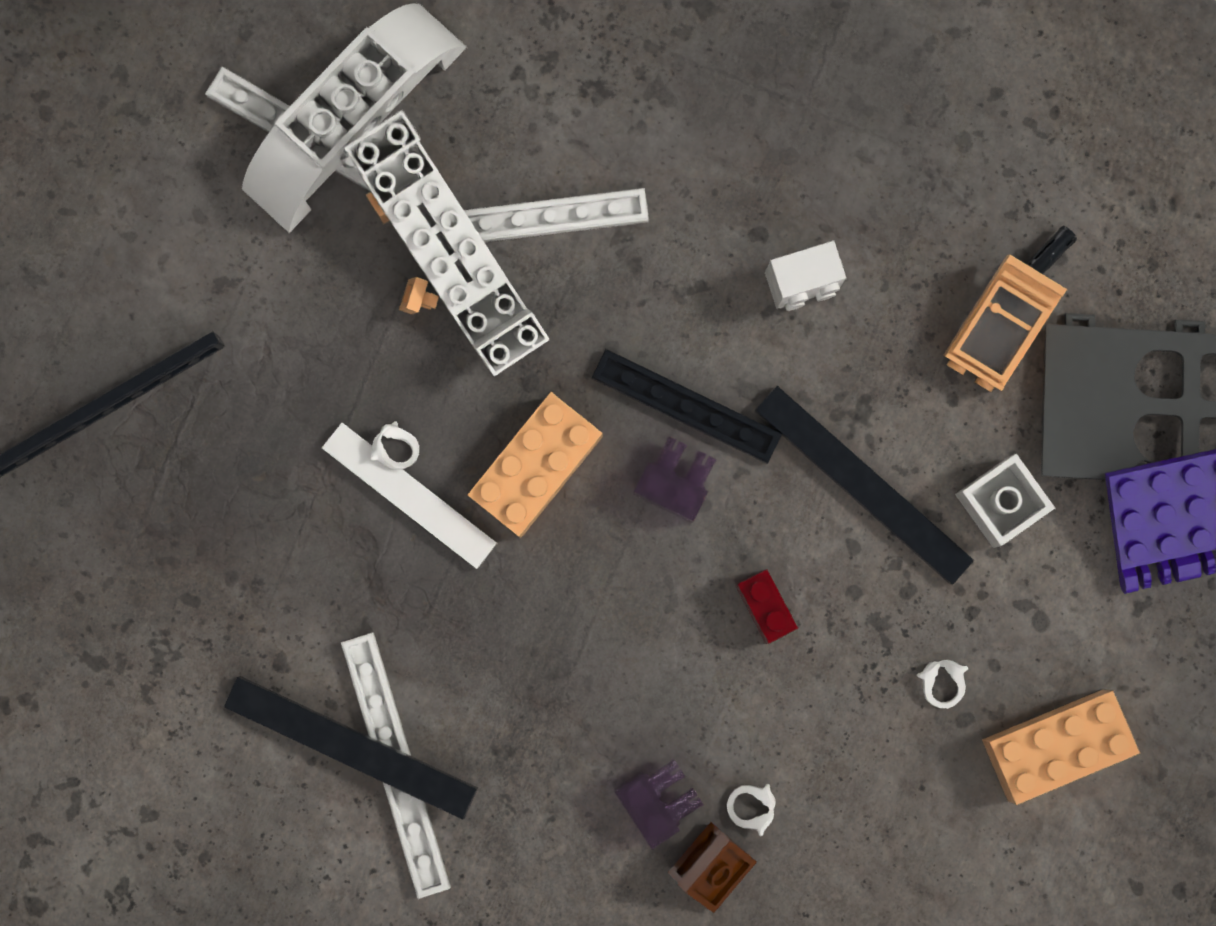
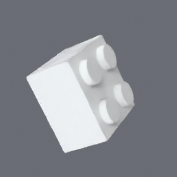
[765,241,846,311]
[955,454,1055,548]

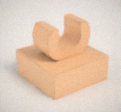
[399,277,439,314]

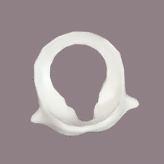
[370,421,419,470]
[917,660,968,709]
[727,784,776,836]

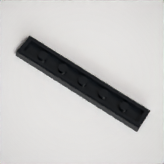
[591,349,782,464]

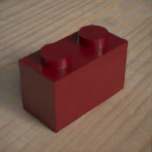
[735,569,798,644]

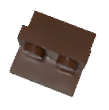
[668,822,757,913]

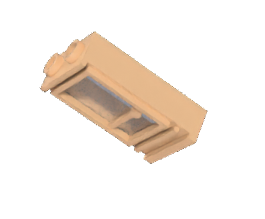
[943,255,1067,392]

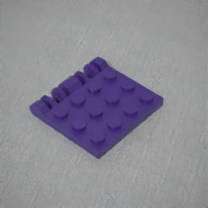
[1105,449,1216,594]

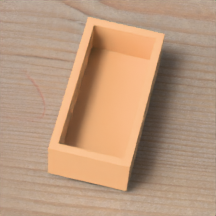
[467,392,603,538]
[982,689,1140,805]

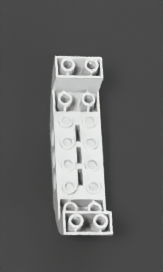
[242,3,467,233]
[344,110,550,376]

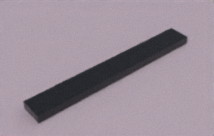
[0,331,225,478]
[755,386,974,585]
[224,676,478,820]

